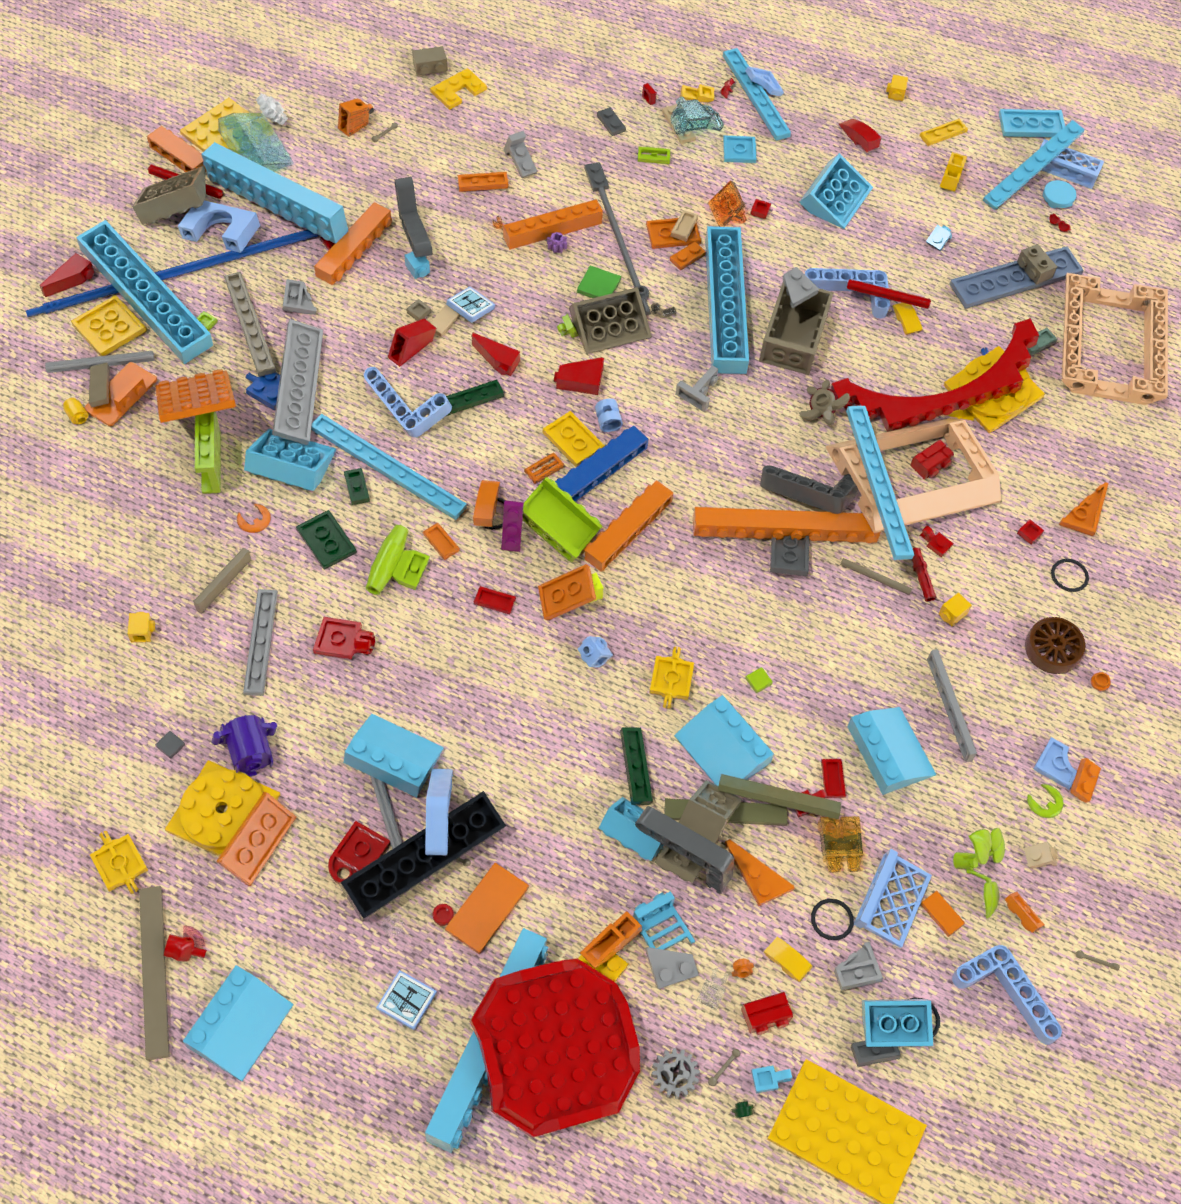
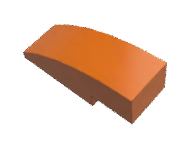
[473,480,500,527]
[580,911,642,969]

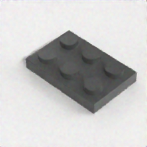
[770,536,809,576]

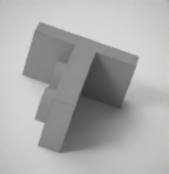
[504,131,537,178]
[675,365,718,412]

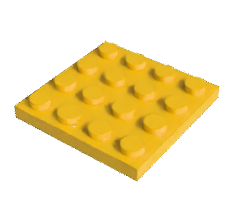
[180,97,273,156]

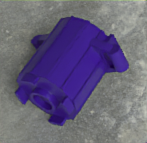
[211,715,277,777]

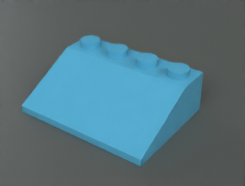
[799,153,873,229]
[244,429,336,491]
[674,695,774,786]
[847,707,936,795]
[343,714,444,798]
[183,965,293,1081]

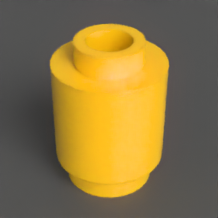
[63,397,88,424]

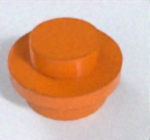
[1091,672,1111,691]

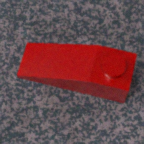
[39,253,95,297]
[471,332,520,376]

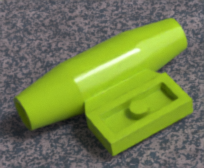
[366,525,430,595]

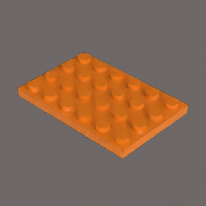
[155,369,236,423]

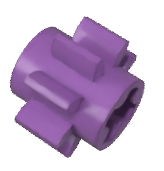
[547,232,567,253]

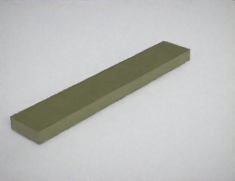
[718,774,841,819]
[664,798,787,826]

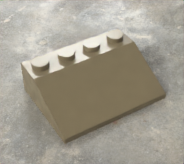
[132,166,206,225]
[569,287,652,354]

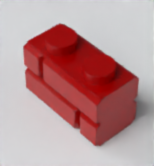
[910,440,954,480]
[741,992,793,1035]

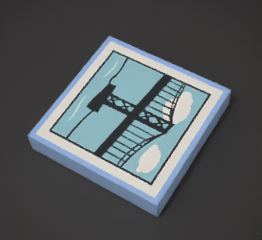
[446,287,495,323]
[376,970,437,1030]

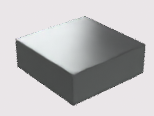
[155,731,185,759]

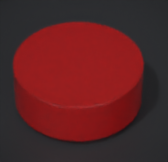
[432,904,454,926]

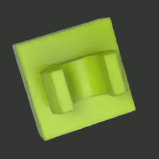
[557,314,579,338]

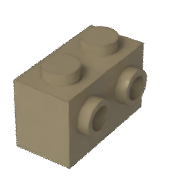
[412,46,448,76]
[1017,244,1057,285]

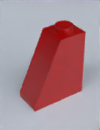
[388,318,437,367]
[554,357,604,395]

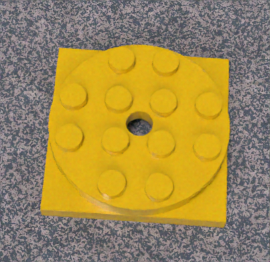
[943,346,1045,433]
[165,760,281,856]

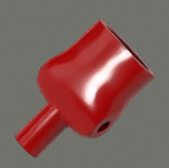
[163,934,207,962]

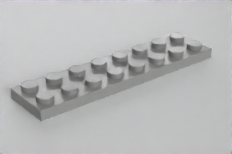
[272,319,323,445]

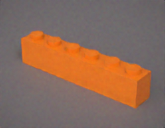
[503,199,603,250]
[314,202,392,285]
[584,480,674,572]

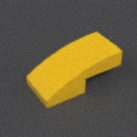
[680,84,714,102]
[893,303,923,335]
[764,936,812,982]

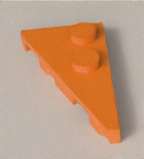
[1059,482,1109,536]
[725,839,795,906]

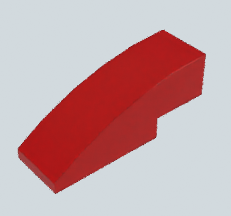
[839,119,882,152]

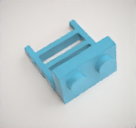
[633,891,695,950]

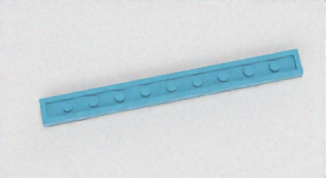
[846,406,914,560]
[311,414,467,520]

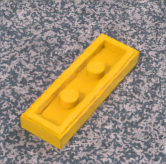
[919,118,968,146]

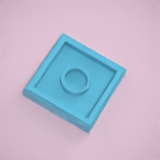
[723,135,757,163]

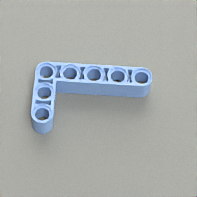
[805,268,890,319]
[364,367,452,437]
[425,769,453,856]
[952,945,1062,1045]

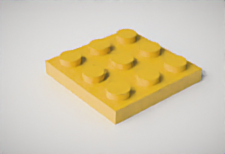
[71,295,147,356]

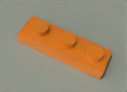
[457,172,508,192]

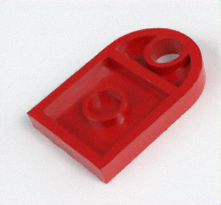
[328,821,391,884]

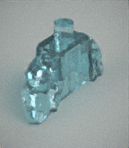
[670,97,724,136]

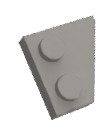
[783,267,819,308]
[282,279,317,315]
[834,942,883,991]
[645,947,699,989]

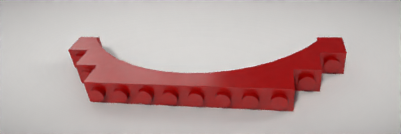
[831,318,1039,432]

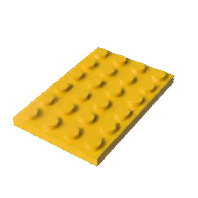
[767,1059,927,1204]

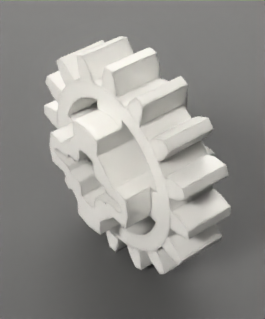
[256,93,288,125]

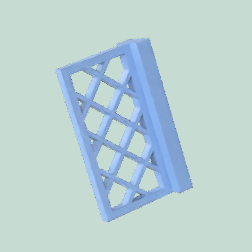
[1040,139,1104,189]
[854,849,932,948]

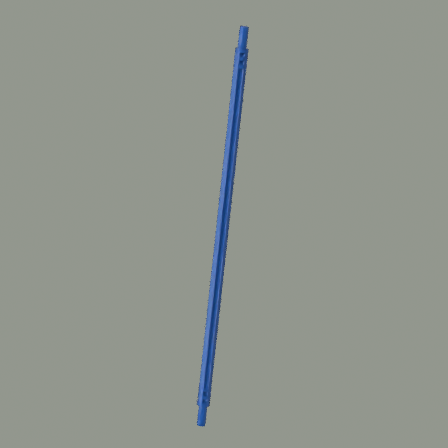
[25,229,320,317]

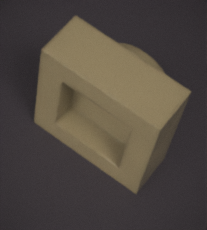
[406,299,431,321]

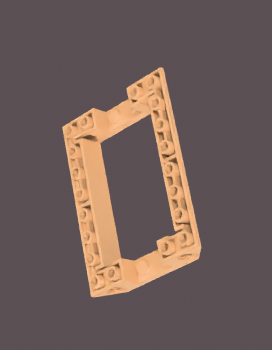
[1062,273,1168,405]
[826,418,1001,533]

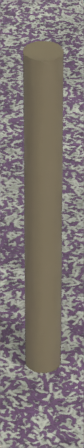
[840,558,912,595]

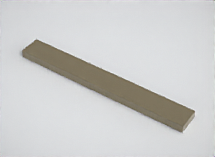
[224,272,276,377]
[139,886,170,1061]

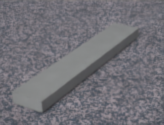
[243,589,278,696]
[927,649,977,762]

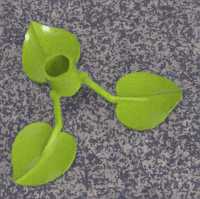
[953,828,1005,919]

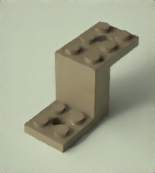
[655,780,742,883]

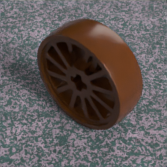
[1025,617,1086,674]

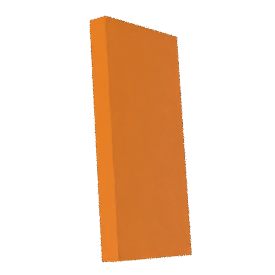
[216,792,297,886]
[445,863,529,955]

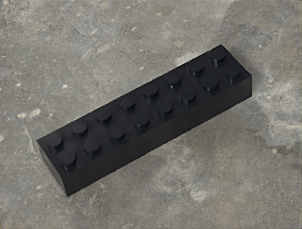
[339,791,506,921]

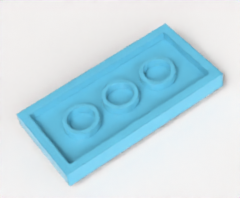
[999,109,1065,137]

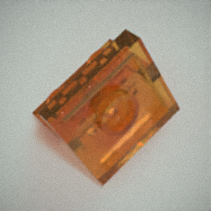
[708,180,747,227]

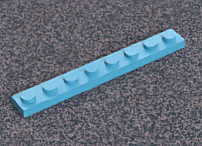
[723,48,791,141]
[983,120,1085,210]

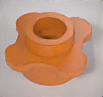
[732,958,754,978]

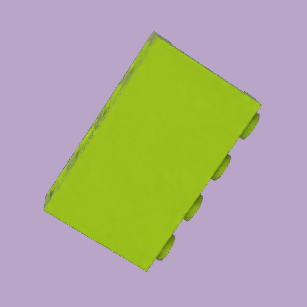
[195,412,221,494]
[523,477,603,563]

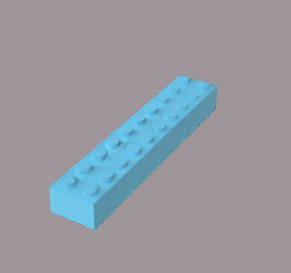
[201,142,348,244]
[76,220,213,364]
[705,226,749,374]
[425,928,549,1153]

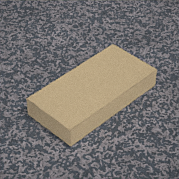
[671,210,699,242]
[430,305,460,337]

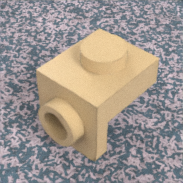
[1024,841,1059,869]

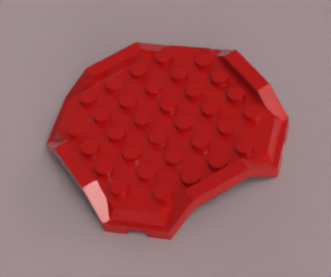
[469,958,640,1138]

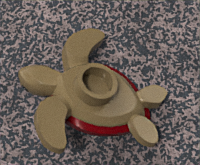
[799,379,850,425]

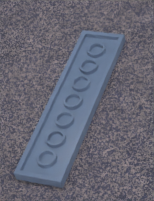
[950,246,1084,309]

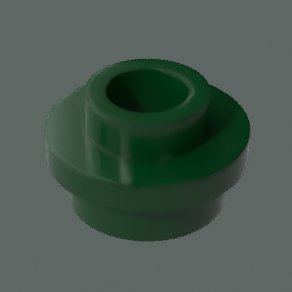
[731,1101,754,1118]

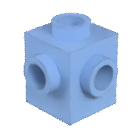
[578,636,613,667]

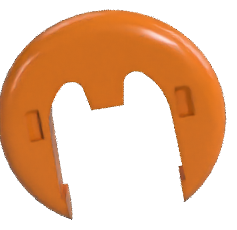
[237,504,271,533]

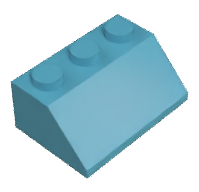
[599,797,663,861]
[862,999,933,1047]

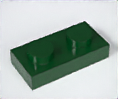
[344,468,370,505]

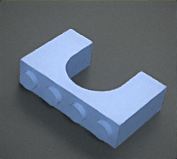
[178,200,260,253]

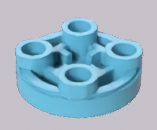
[1043,180,1076,208]

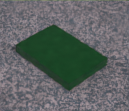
[296,510,357,570]

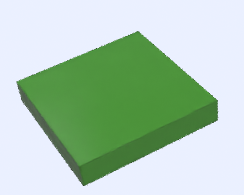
[577,265,621,298]

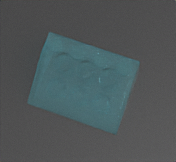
[218,113,294,172]

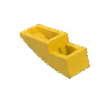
[940,152,967,192]

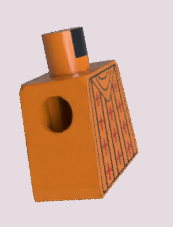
[338,98,374,137]

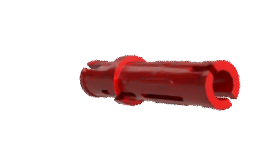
[912,547,937,602]

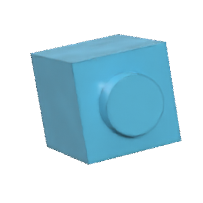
[404,251,430,279]

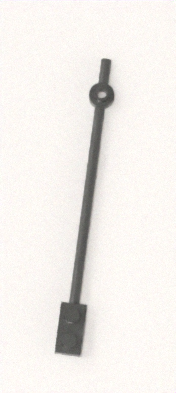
[584,162,651,315]

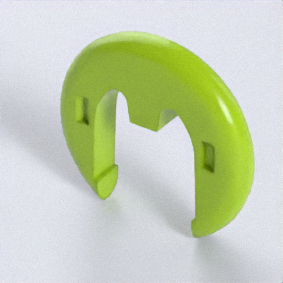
[1027,784,1064,818]

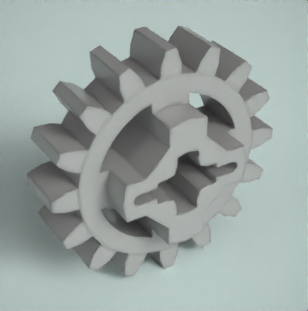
[651,1048,700,1099]

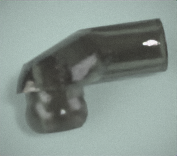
[651,303,676,318]

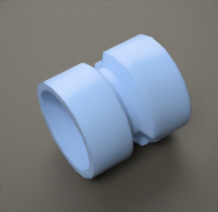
[595,398,623,432]

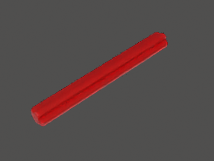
[148,164,224,199]
[847,279,931,309]

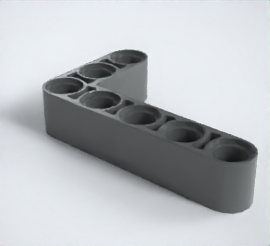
[394,176,433,258]
[760,465,858,514]
[635,806,734,894]

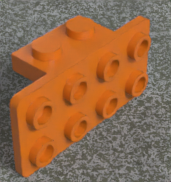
[84,362,157,426]

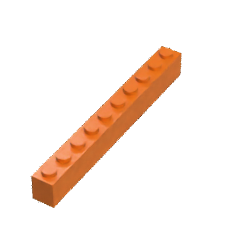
[692,507,881,543]

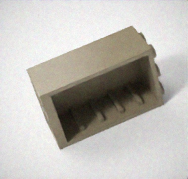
[759,282,834,375]

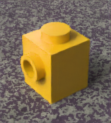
[886,74,908,101]
[938,592,972,627]
[127,612,155,643]

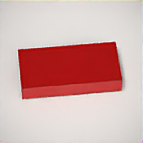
[474,586,516,615]
[821,759,846,798]

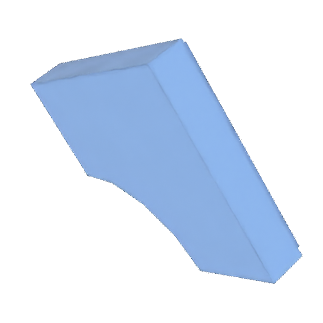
[745,66,784,96]
[1033,737,1077,790]

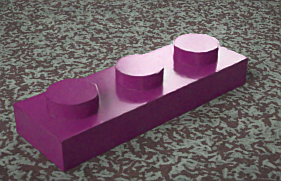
[501,500,524,552]

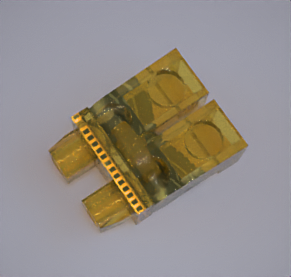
[817,816,864,873]

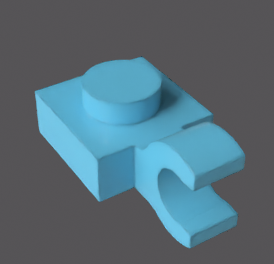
[751,1066,792,1094]

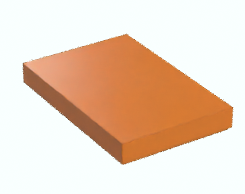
[646,218,701,249]
[538,564,596,620]

